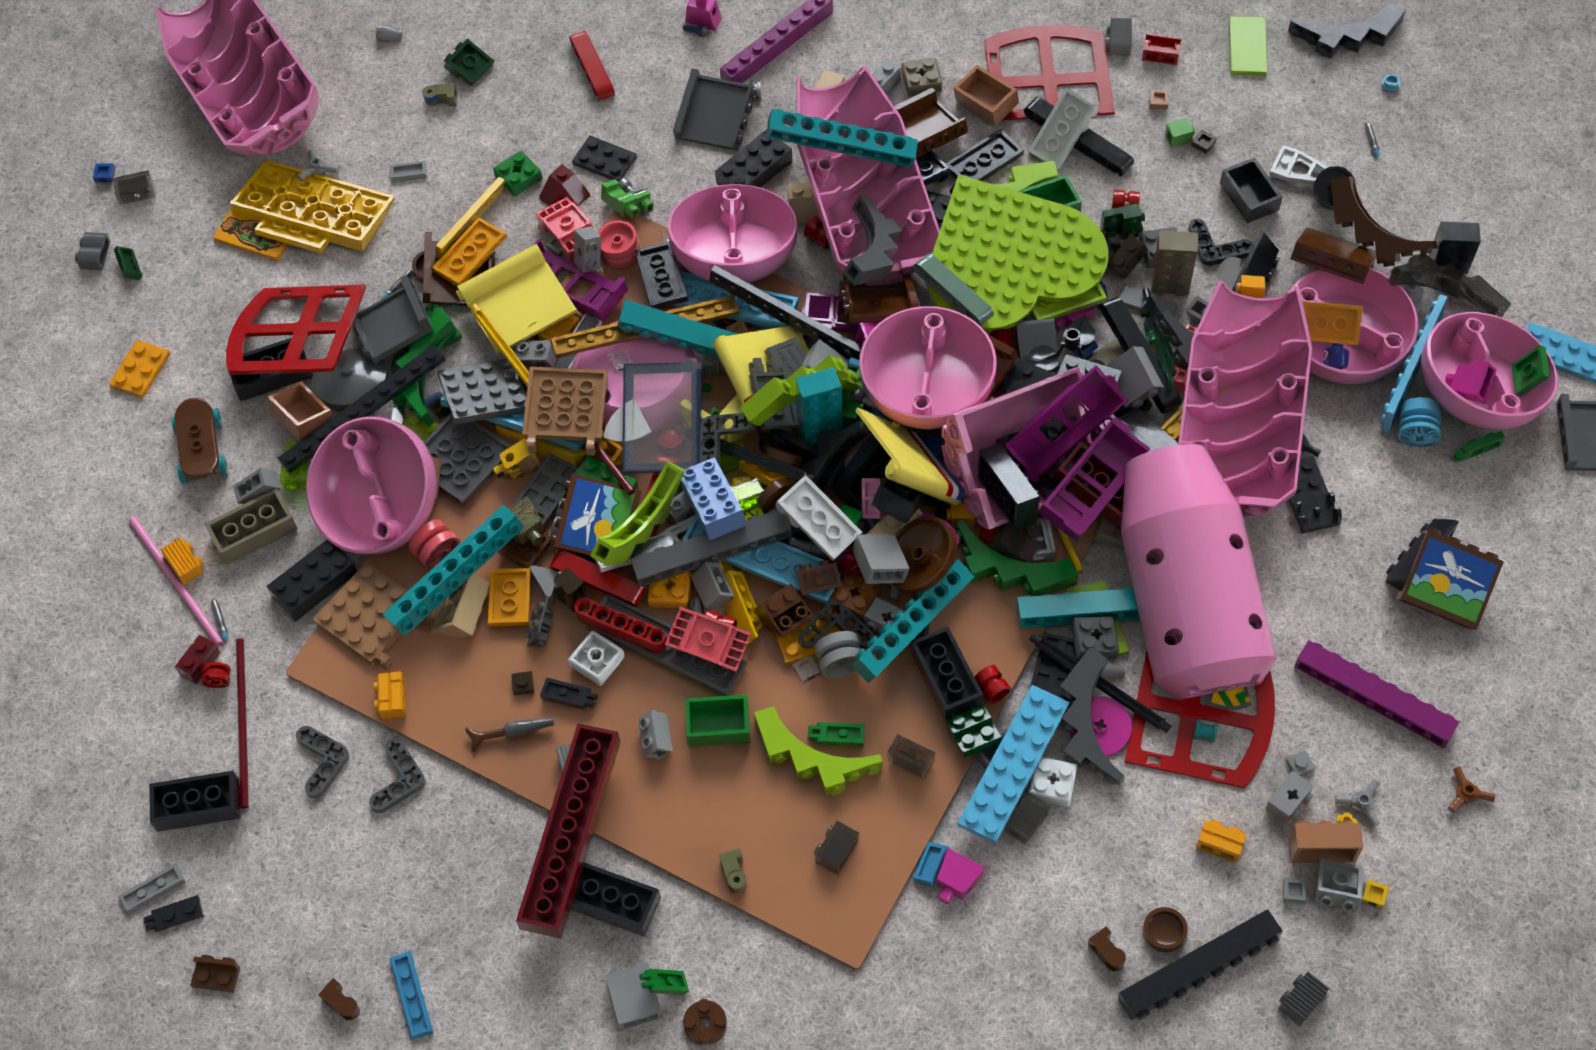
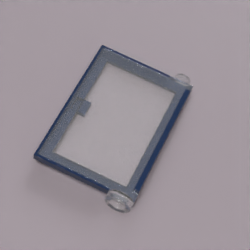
[622,358,702,474]

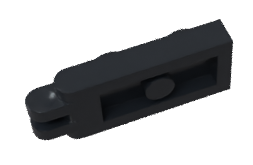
[540,677,598,709]
[143,895,204,932]

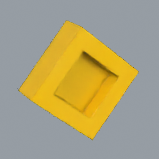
[1361,880,1389,909]

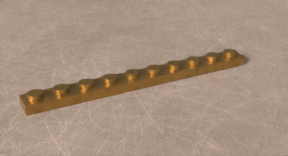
[550,295,740,358]

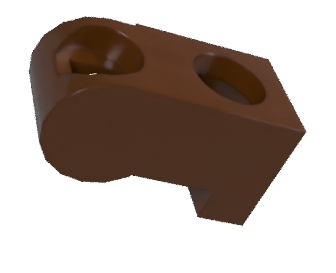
[1088,926,1126,972]
[318,978,360,1020]

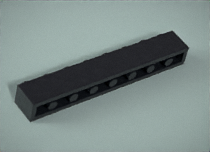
[1118,909,1283,1020]

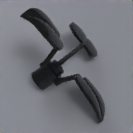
[1023,315,1106,371]

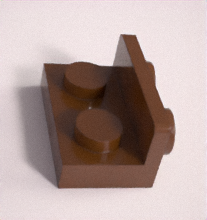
[795,559,842,595]
[190,955,240,993]

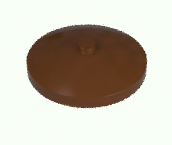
[891,517,957,593]

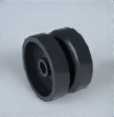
[1313,166,1353,209]

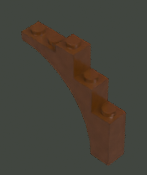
[1331,177,1438,267]

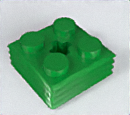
[493,150,543,197]

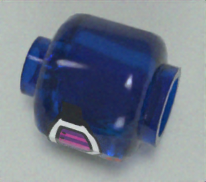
[1323,343,1350,370]

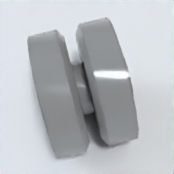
[814,631,861,678]

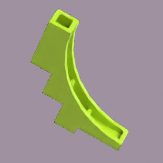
[997,161,1058,191]
[740,355,861,426]
[590,461,686,566]
[754,706,883,796]

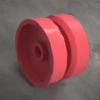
[598,220,641,269]
[408,519,461,570]

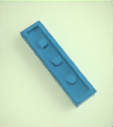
[389,951,434,1040]

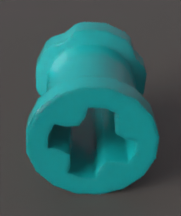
[1193,720,1218,743]

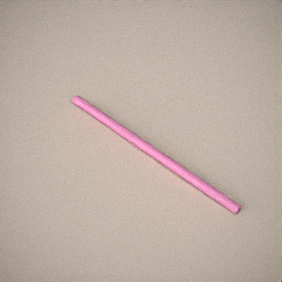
[128,516,224,647]

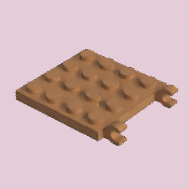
[522,367,608,455]
[312,562,433,669]

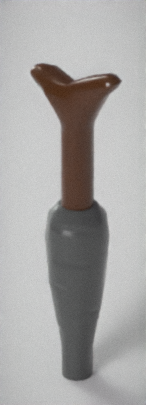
[465,717,554,752]

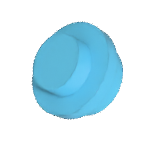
[1382,74,1400,92]

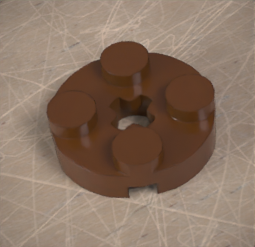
[683,999,727,1045]

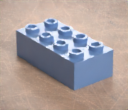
[681,457,747,541]

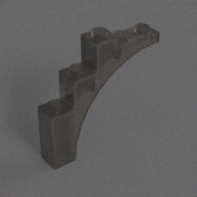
[1388,254,1511,318]

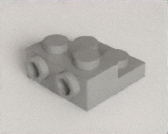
[1314,858,1363,912]

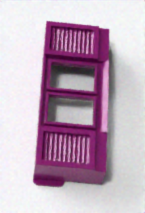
[533,239,628,322]
[802,292,920,340]
[1005,365,1128,482]
[1038,417,1151,541]

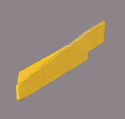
[496,424,586,467]
[716,561,763,644]

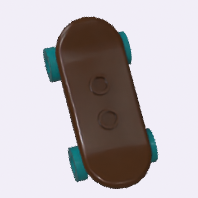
[171,398,228,484]

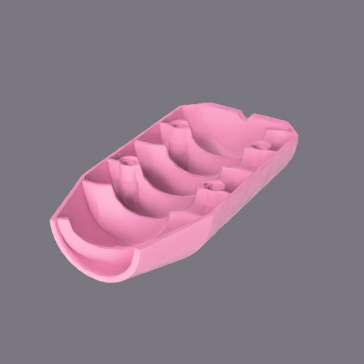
[155,0,319,156]
[796,66,940,286]
[1178,280,1312,517]
[1121,444,1277,700]

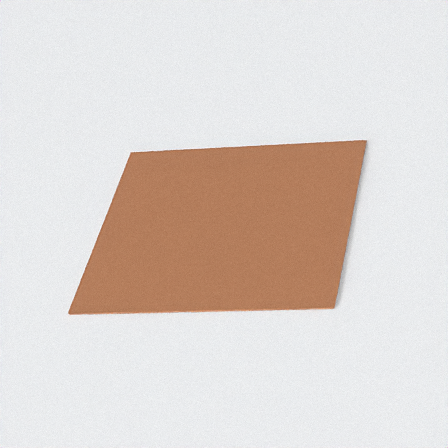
[286,210,1100,970]

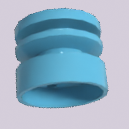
[1398,397,1442,447]

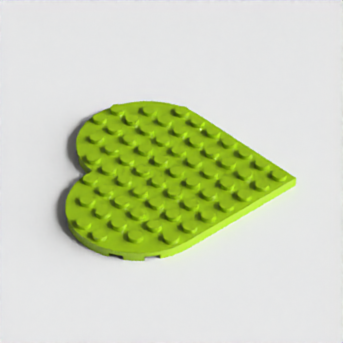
[926,174,1109,332]

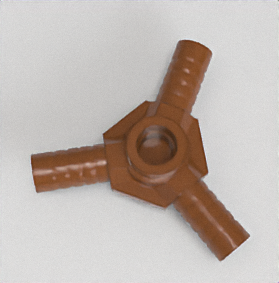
[1448,766,1495,813]

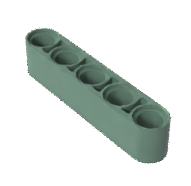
[914,253,994,326]

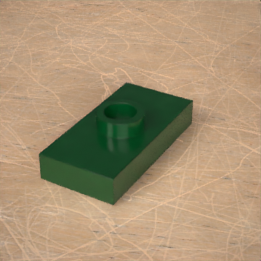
[114,246,142,280]

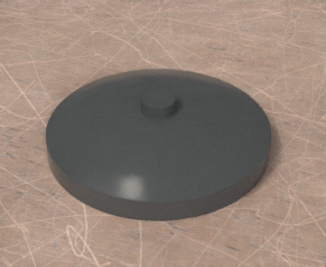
[312,348,388,410]

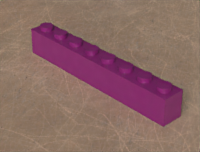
[720,0,833,83]
[1294,640,1459,749]

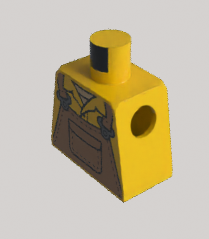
[493,438,541,481]

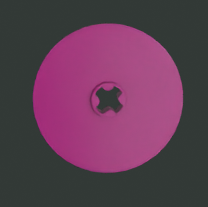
[1070,696,1132,757]

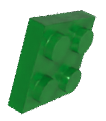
[1512,345,1549,397]

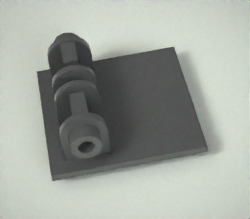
[526,596,553,647]

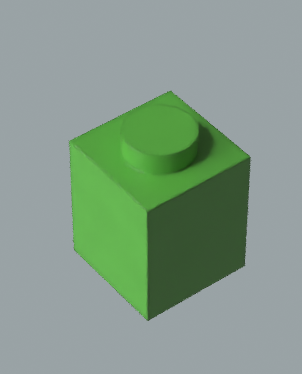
[1165,118,1195,147]

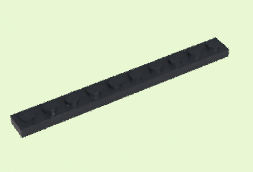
[709,265,862,360]
[277,345,446,473]

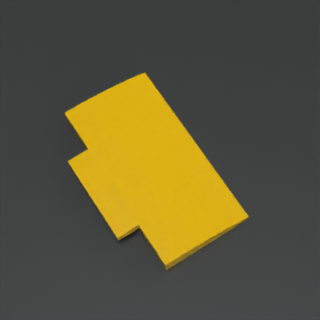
[230,159,395,254]

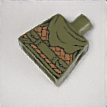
[508,496,544,545]

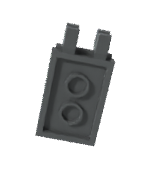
[748,357,800,429]

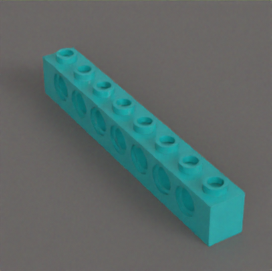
[766,109,918,168]
[383,505,524,637]
[851,559,975,683]

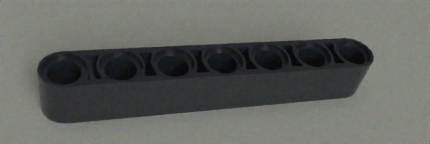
[1023,96,1134,177]
[1100,296,1182,414]

